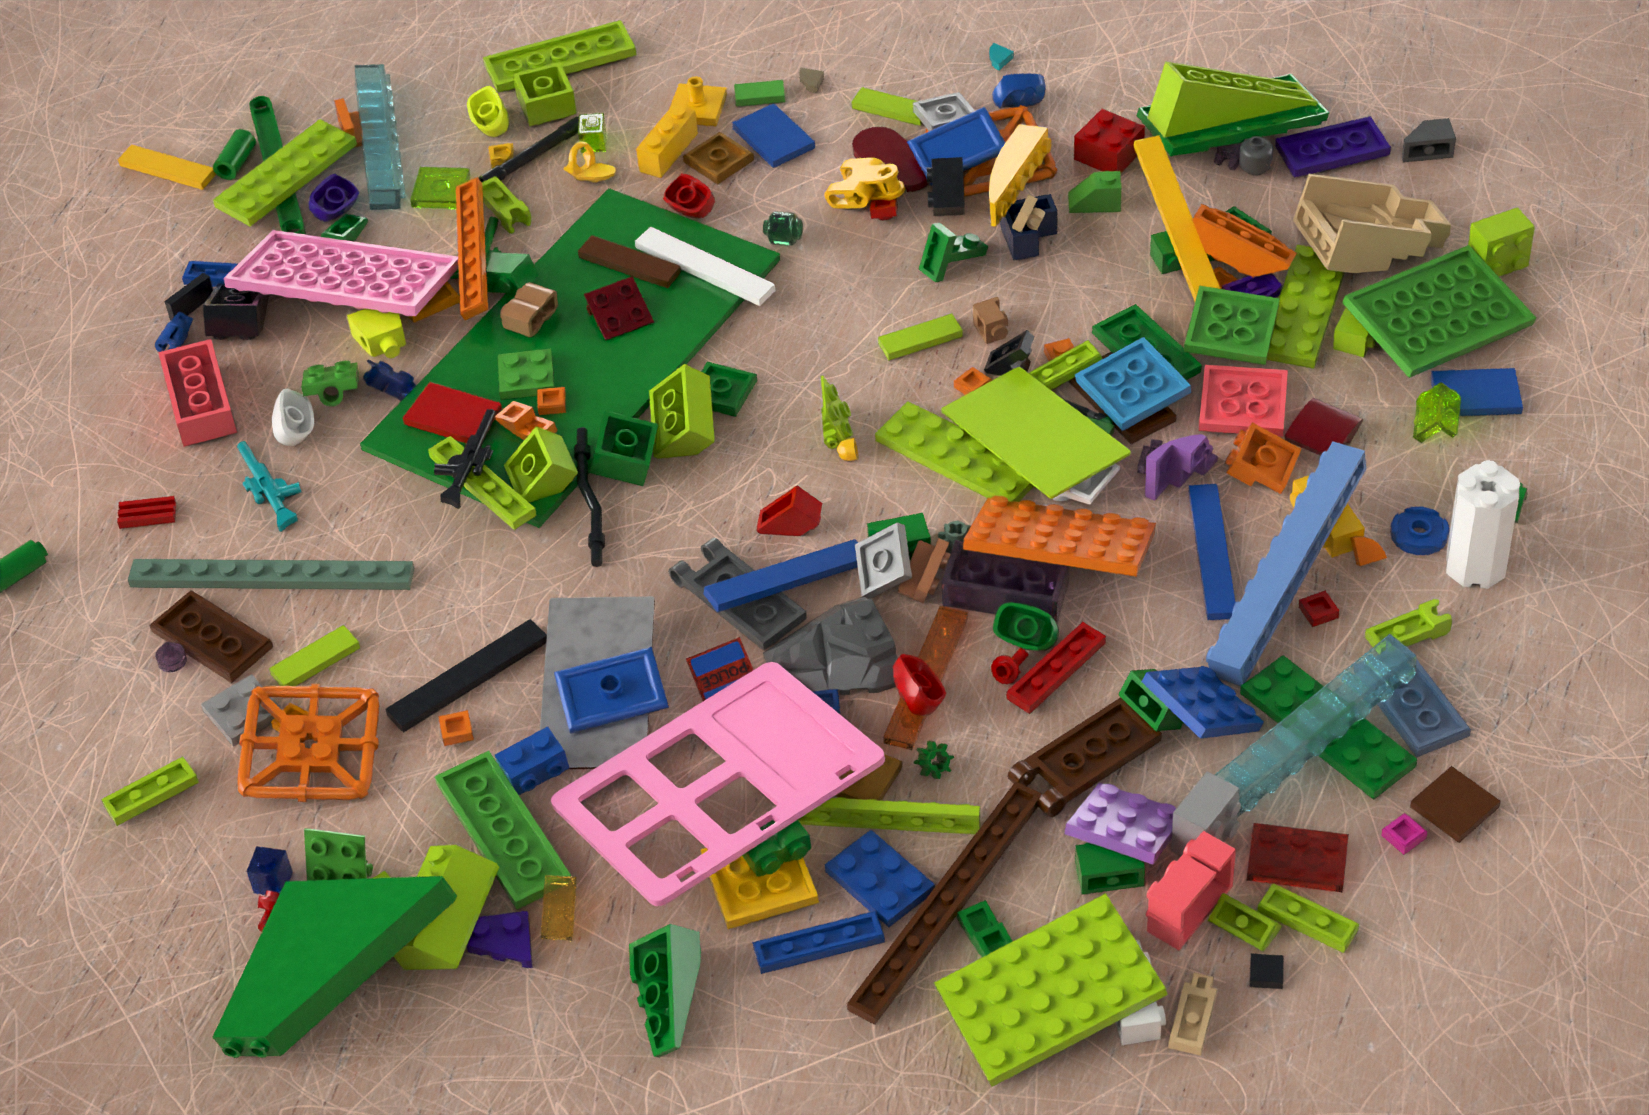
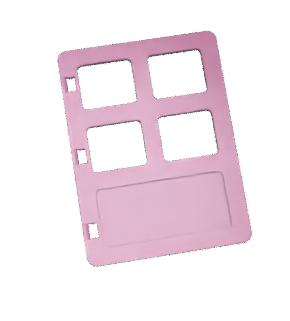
[551,662,885,906]

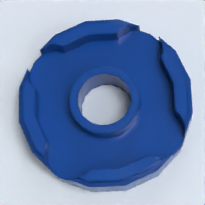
[1390,506,1450,555]

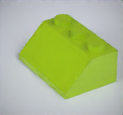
[649,364,715,459]

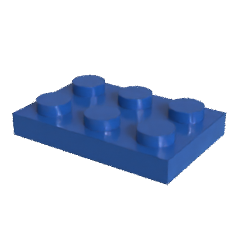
[825,830,935,928]

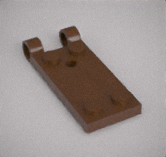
[1007,697,1162,817]

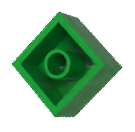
[589,411,658,486]

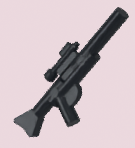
[434,409,496,509]

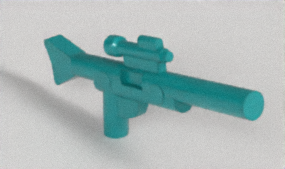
[237,441,302,532]

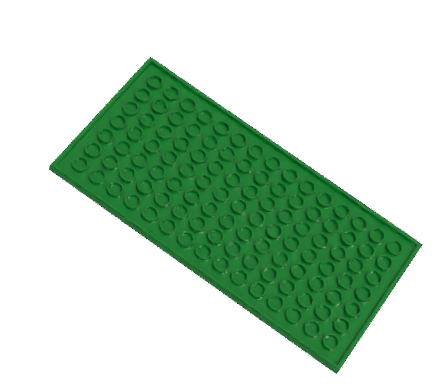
[360,188,780,528]

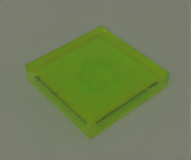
[410,167,471,209]

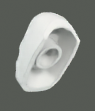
[272,389,314,446]

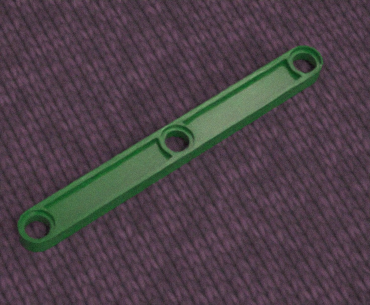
[249,96,306,235]

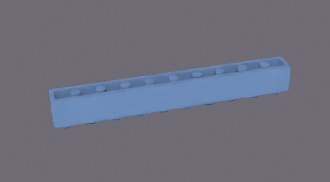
[1206,441,1366,686]

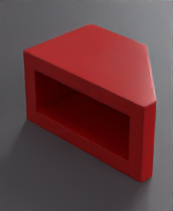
[756,485,822,536]

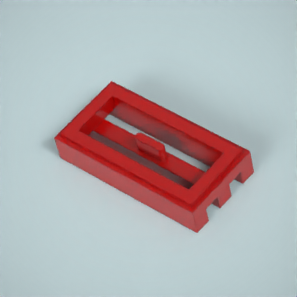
[117,496,176,529]

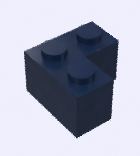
[1000,194,1057,261]

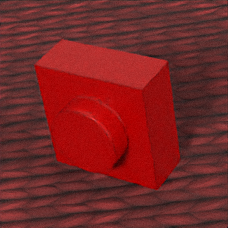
[870,198,898,220]

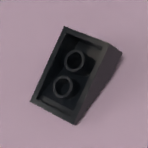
[203,283,269,340]

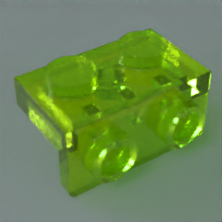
[1413,382,1461,443]

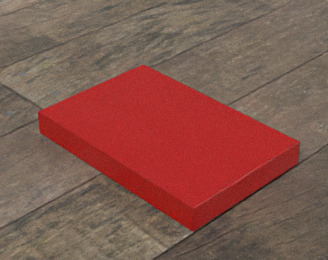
[403,382,502,443]

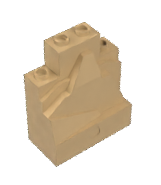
[1293,174,1451,273]

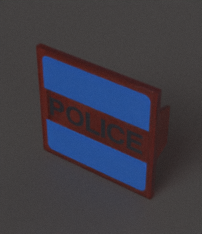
[685,637,753,701]

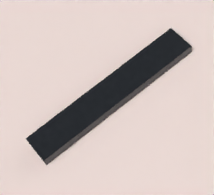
[385,619,547,733]

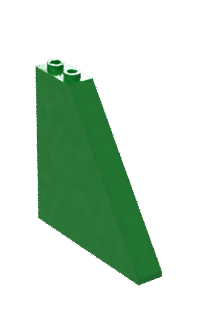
[212,876,457,1058]

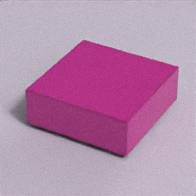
[1381,813,1427,855]

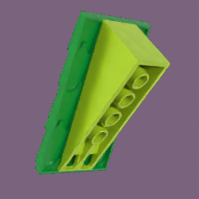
[1136,61,1330,156]

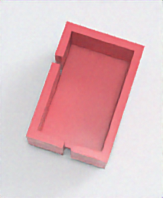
[1146,831,1236,950]

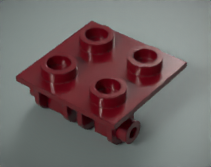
[584,276,654,341]

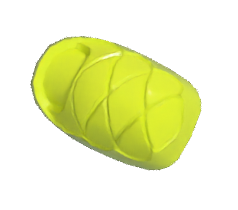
[467,86,509,137]

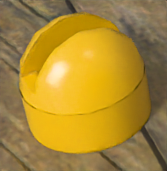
[837,438,859,461]

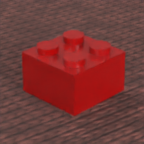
[1074,109,1145,174]

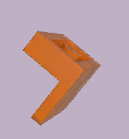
[334,98,376,148]

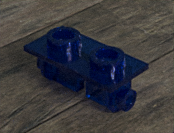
[363,359,416,401]

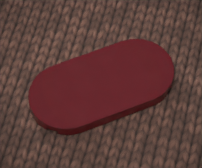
[852,127,929,192]

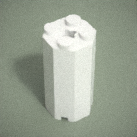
[1446,460,1520,589]

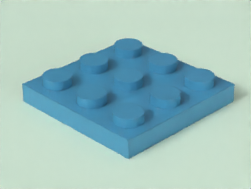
[1075,337,1192,431]

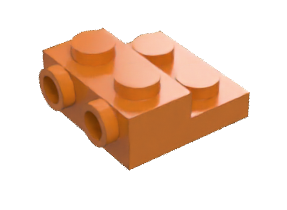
[1225,422,1301,494]

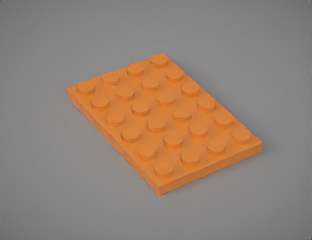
[963,496,1156,577]

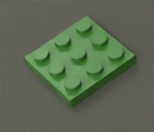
[1184,286,1280,365]

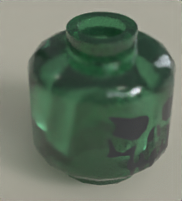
[763,211,803,246]

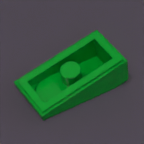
[321,214,368,242]

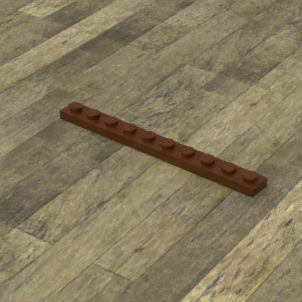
[847,781,1042,1025]

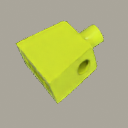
[347,309,406,358]

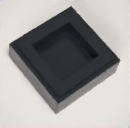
[1250,953,1284,989]

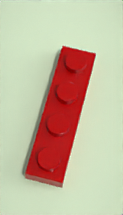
[1006,622,1106,714]

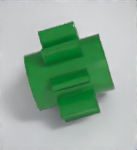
[914,740,954,779]

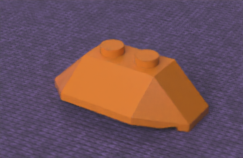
[1192,204,1297,277]

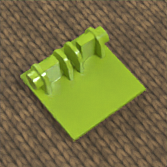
[821,375,853,449]

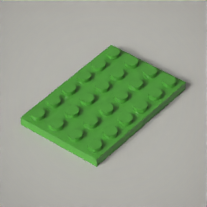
[1342,245,1536,378]

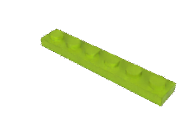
[798,797,981,834]

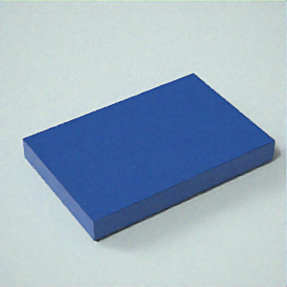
[732,103,815,168]
[1430,368,1523,417]

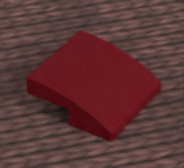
[1284,398,1363,456]

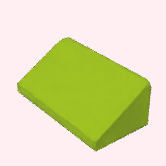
[1207,893,1282,952]

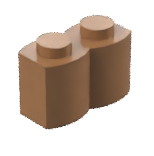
[500,282,558,337]

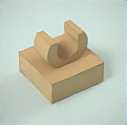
[1012,194,1045,232]

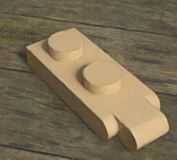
[1168,973,1217,1055]

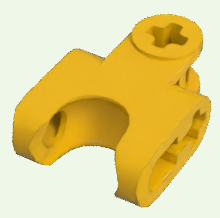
[825,158,905,209]

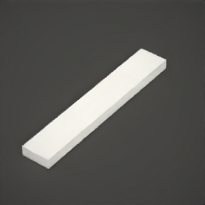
[635,227,776,306]

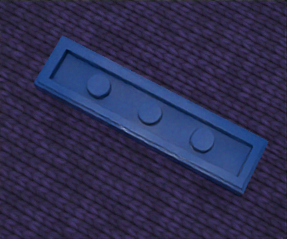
[753,911,885,974]

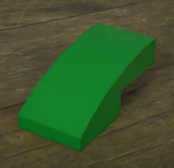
[956,900,1013,957]

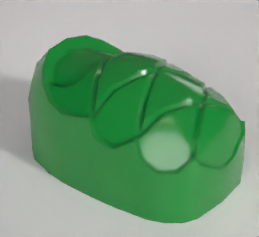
[993,602,1059,651]

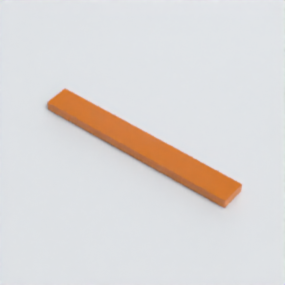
[456,177,488,320]

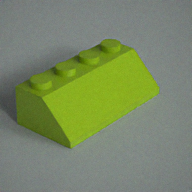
[393,845,499,970]

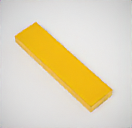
[118,144,216,190]

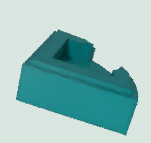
[989,43,1014,70]

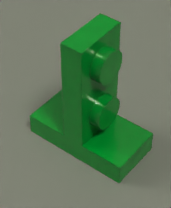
[919,222,989,283]

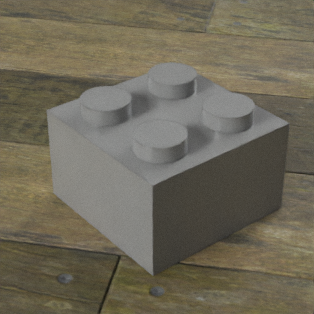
[1171,771,1241,856]

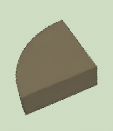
[799,67,824,93]

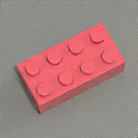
[158,339,237,447]

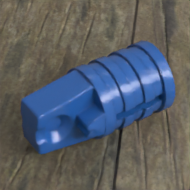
[155,312,193,352]

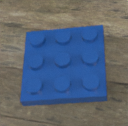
[1141,666,1264,739]

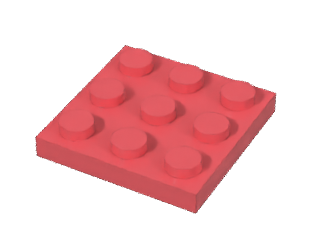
[1199,365,1288,437]

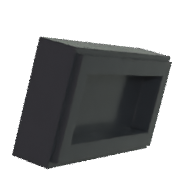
[164,273,213,321]

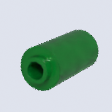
[213,129,256,180]
[0,540,48,593]

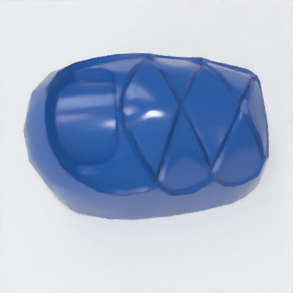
[992,73,1046,109]

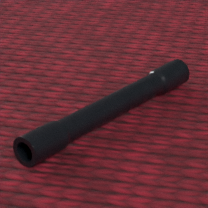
[479,116,584,182]

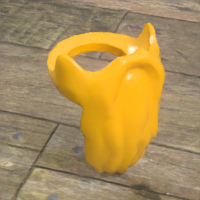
[563,141,616,183]

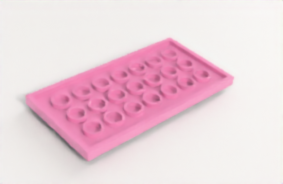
[224,230,459,316]

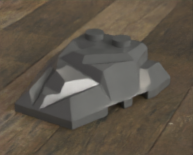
[763,597,898,695]

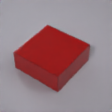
[1298,590,1340,627]

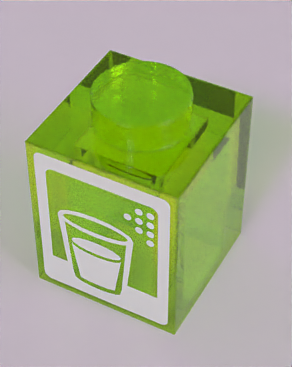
[578,113,607,153]

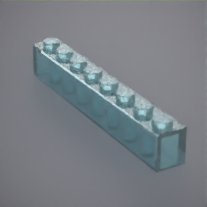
[355,64,405,210]
[1215,634,1417,818]

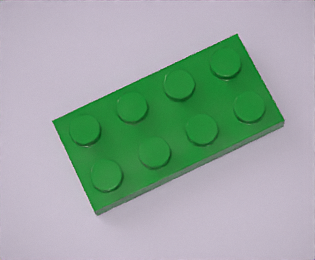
[1092,304,1202,380]

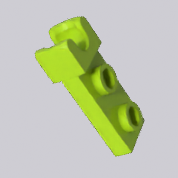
[482,176,531,234]
[1365,599,1452,656]

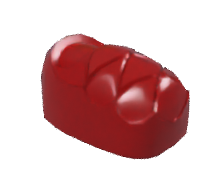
[662,173,715,218]
[893,654,947,716]

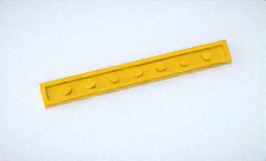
[1134,135,1220,301]

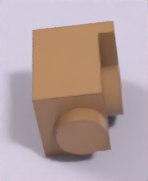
[973,297,1008,344]

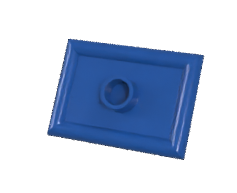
[907,107,1006,186]
[554,647,669,734]

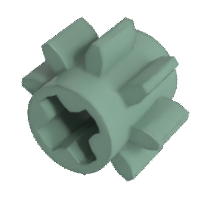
[938,521,971,556]

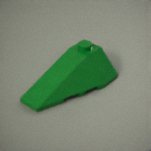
[629,924,701,1058]

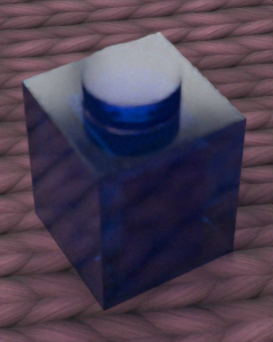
[246,846,293,895]

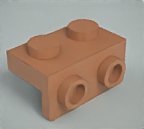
[898,538,951,604]

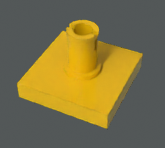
[670,76,727,127]

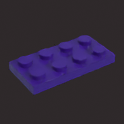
[1275,116,1391,178]

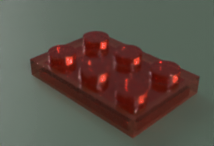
[1247,823,1349,893]

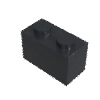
[927,157,965,216]

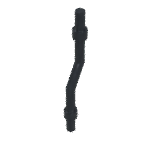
[574,427,605,567]

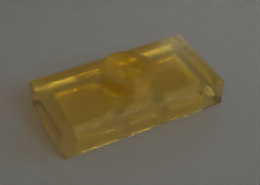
[541,875,577,941]

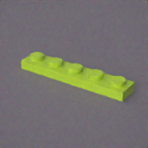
[428,436,536,530]

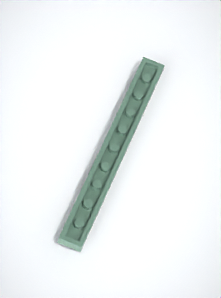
[128,559,415,590]

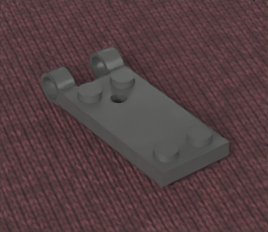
[668,538,807,651]

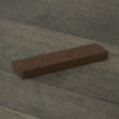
[578,235,681,288]

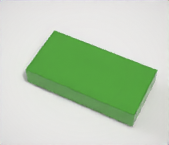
[734,80,785,107]

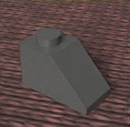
[1402,118,1456,163]

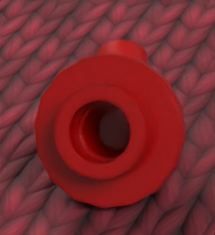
[991,648,1029,684]
[258,890,280,932]

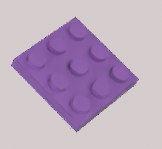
[1064,783,1176,864]

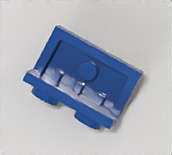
[495,726,569,795]

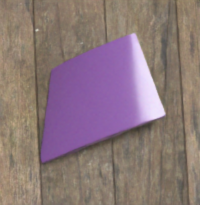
[1145,434,1218,501]

